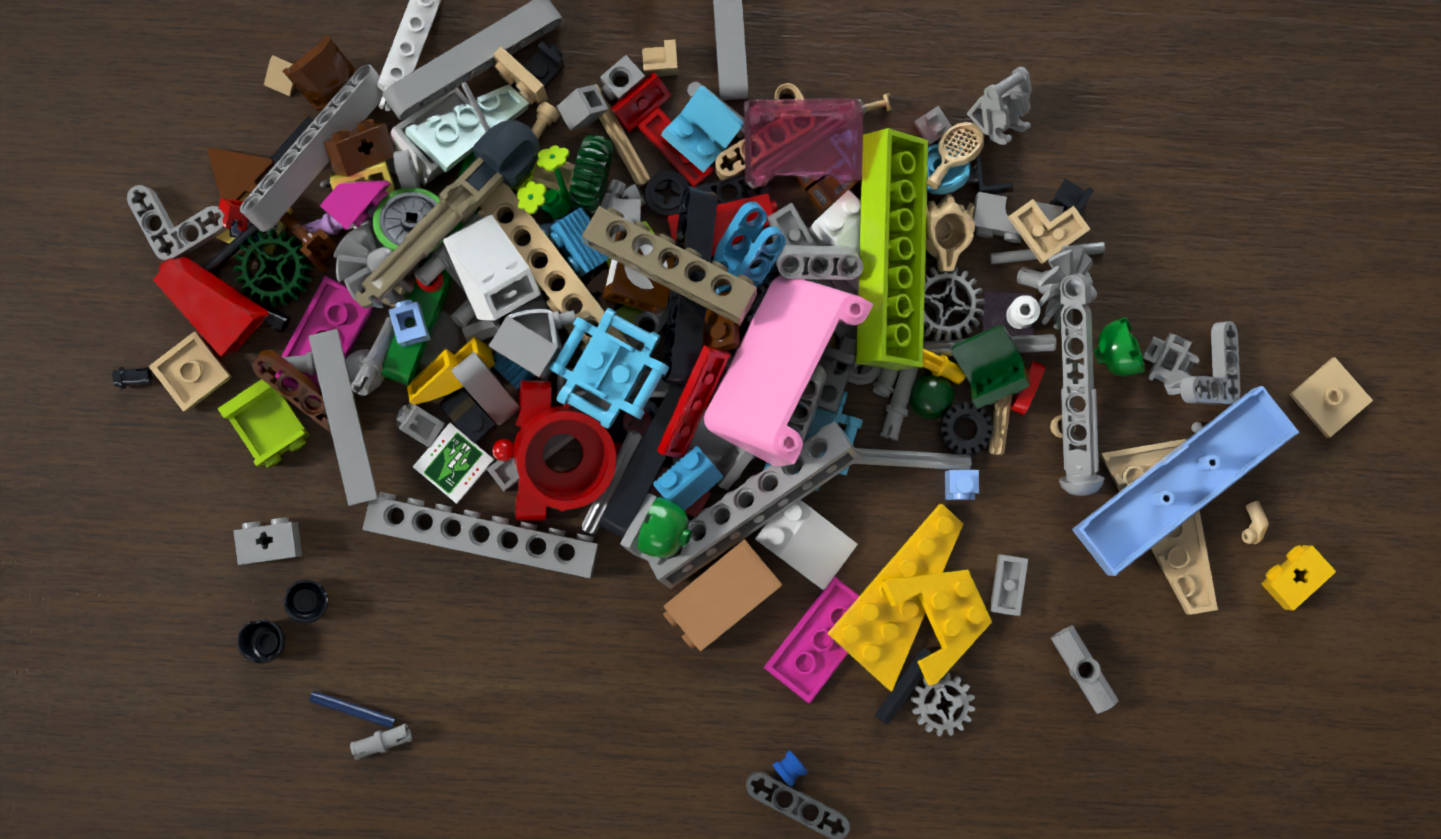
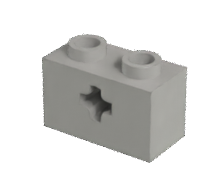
[233,517,302,565]

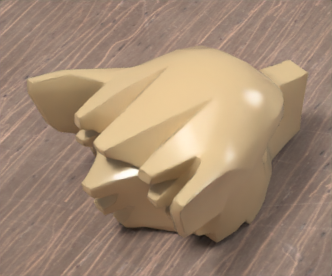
[926,193,975,274]

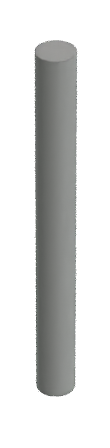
[990,242,1105,264]

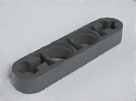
[746,771,850,839]

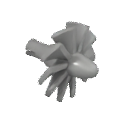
[334,224,419,308]
[1017,245,1097,330]

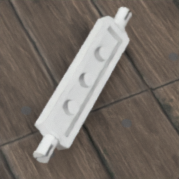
[377,0,442,111]

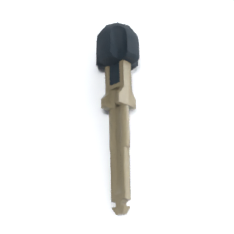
[355,120,540,308]

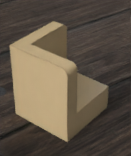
[642,39,678,78]

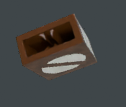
[602,231,676,314]

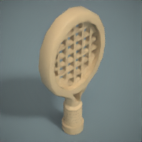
[926,122,984,189]

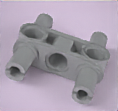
[414,214,483,328]

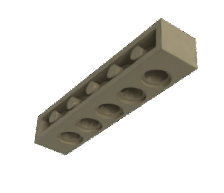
[582,206,757,325]

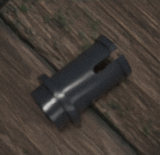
[112,366,152,389]

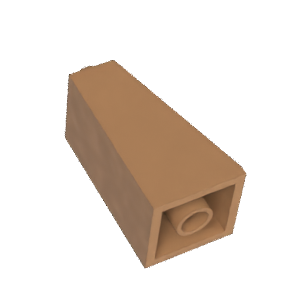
[663,539,782,652]

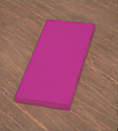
[275,276,375,402]
[764,576,859,704]

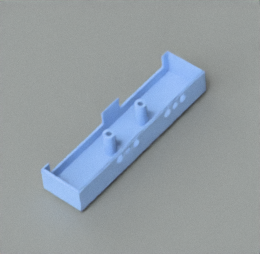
[1072,386,1299,576]

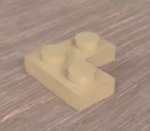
[1008,199,1090,264]

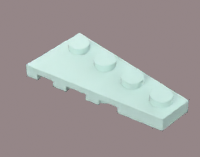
[405,84,529,172]

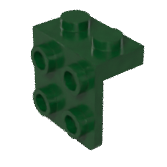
[952,325,1030,409]

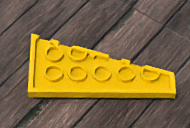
[827,504,963,692]

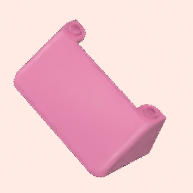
[704,275,873,467]

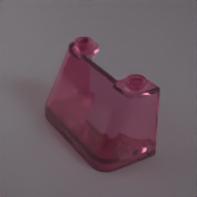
[744,98,863,186]

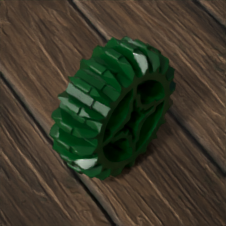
[569,135,613,214]
[234,229,314,307]

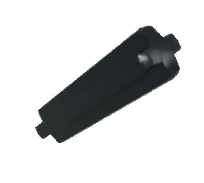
[875,648,932,725]

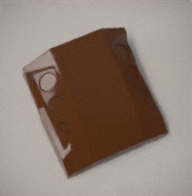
[282,35,357,111]

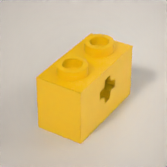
[1261,545,1336,611]

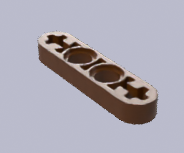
[253,350,331,432]

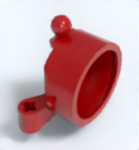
[492,380,623,521]

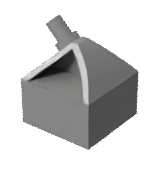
[489,309,576,381]

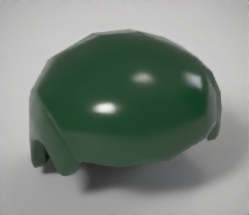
[909,373,954,419]

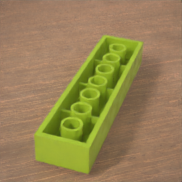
[856,128,928,371]

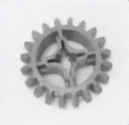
[924,266,985,341]

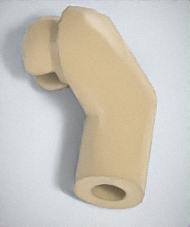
[1242,501,1269,544]

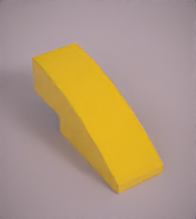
[407,336,495,405]

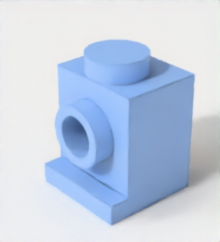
[389,300,430,347]
[945,470,979,500]

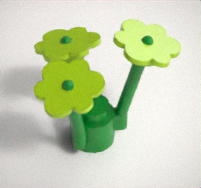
[509,146,570,219]

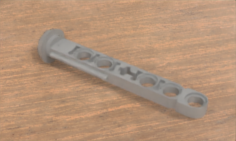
[1059,273,1105,496]

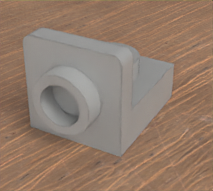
[395,402,445,447]

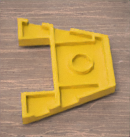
[881,570,992,686]

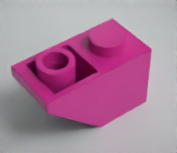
[320,180,391,230]

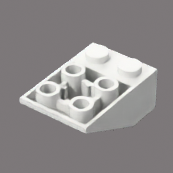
[443,215,541,321]

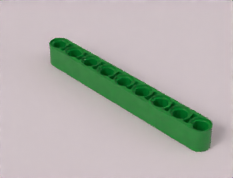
[381,151,481,386]

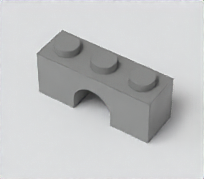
[973,192,1064,243]

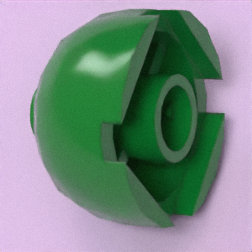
[1094,317,1145,377]
[637,497,692,558]

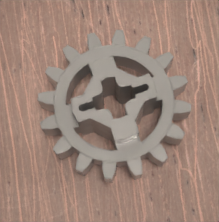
[911,672,975,736]

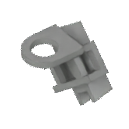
[1143,333,1200,395]

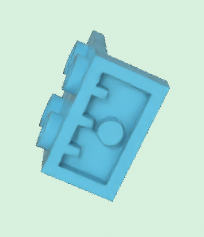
[661,86,744,173]

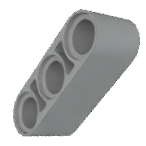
[776,245,863,280]
[451,352,521,426]
[787,364,827,443]

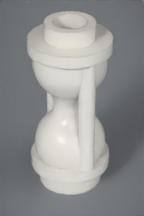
[1006,296,1040,329]

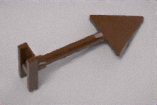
[208,147,338,274]

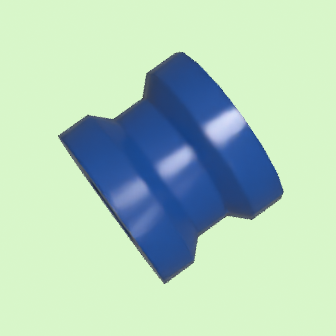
[772,750,808,787]

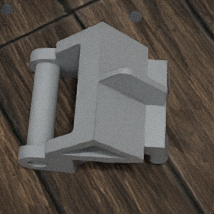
[967,67,1032,145]

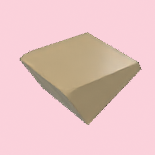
[264,55,295,97]

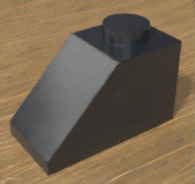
[439,387,499,446]

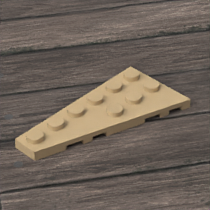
[1099,439,1218,615]

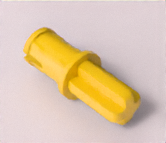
[923,348,966,384]

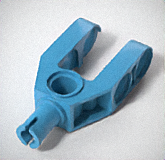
[713,201,786,294]

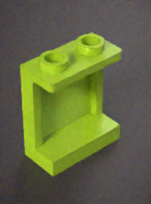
[218,379,311,468]

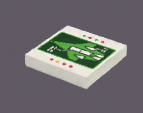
[413,423,495,504]

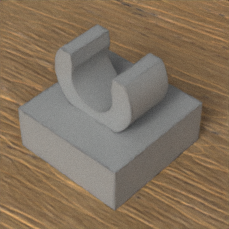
[914,106,952,146]

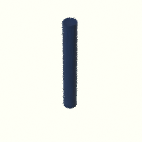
[310,691,396,729]

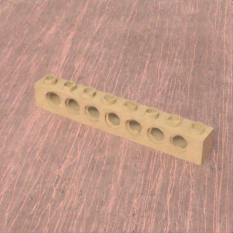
[478,182,629,352]

